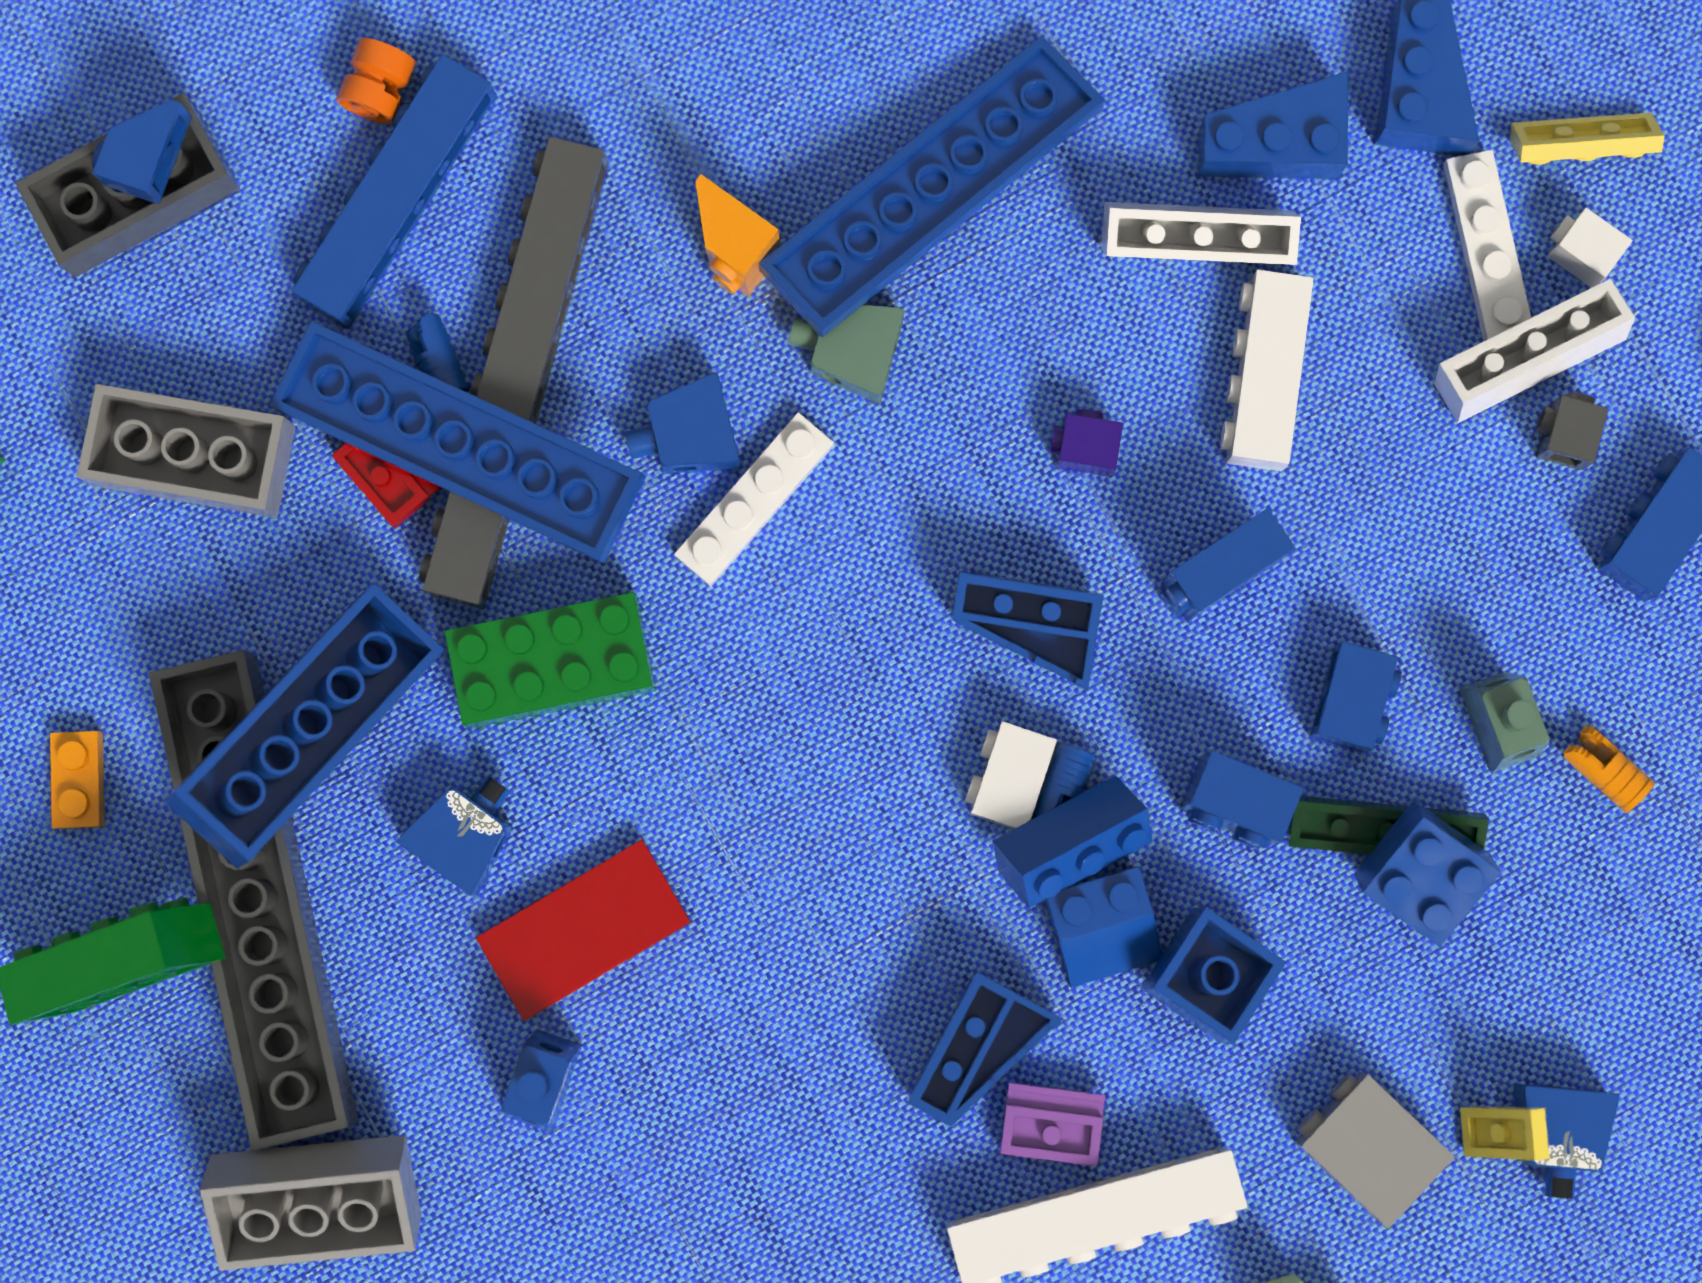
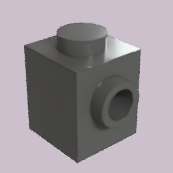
[1536,392,1609,470]

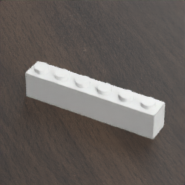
[946,1146,1248,1283]

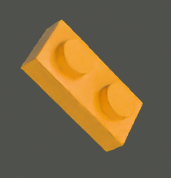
[50,731,105,829]

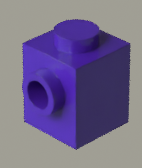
[1050,409,1123,477]

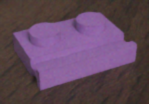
[1000,1082,1106,1166]

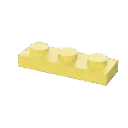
[1510,112,1665,164]

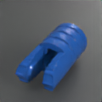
[406,311,470,393]
[1031,742,1097,820]

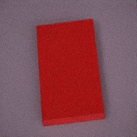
[476,839,691,1021]

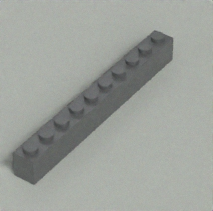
[419,136,608,610]

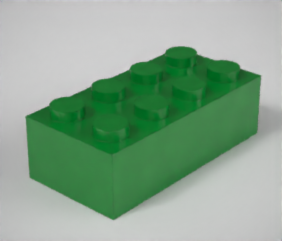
[445,592,657,729]
[0,898,226,1026]

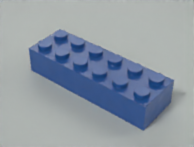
[163,583,445,869]

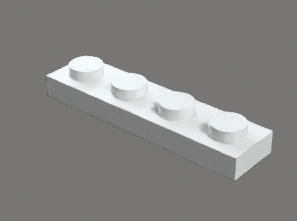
[1443,150,1531,342]
[674,412,834,587]

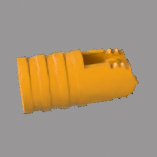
[1563,725,1656,813]

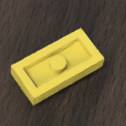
[1460,1106,1549,1160]

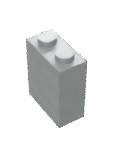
[1294,1072,1455,1229]

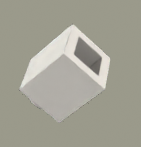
[1547,208,1633,288]

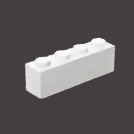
[1101,202,1301,265]
[1220,269,1314,472]
[1434,279,1635,423]

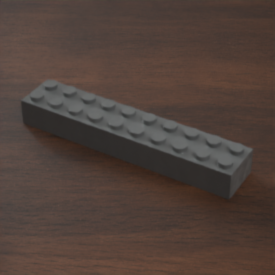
[149,650,359,1151]

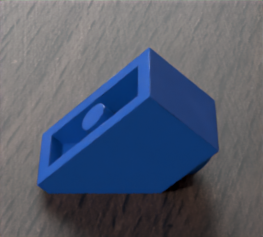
[92,99,192,204]

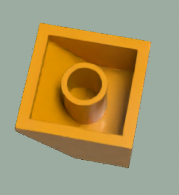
[695,174,781,297]

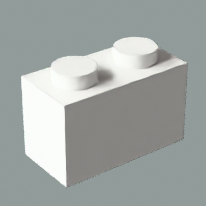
[965,721,1057,830]

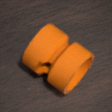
[335,38,416,125]

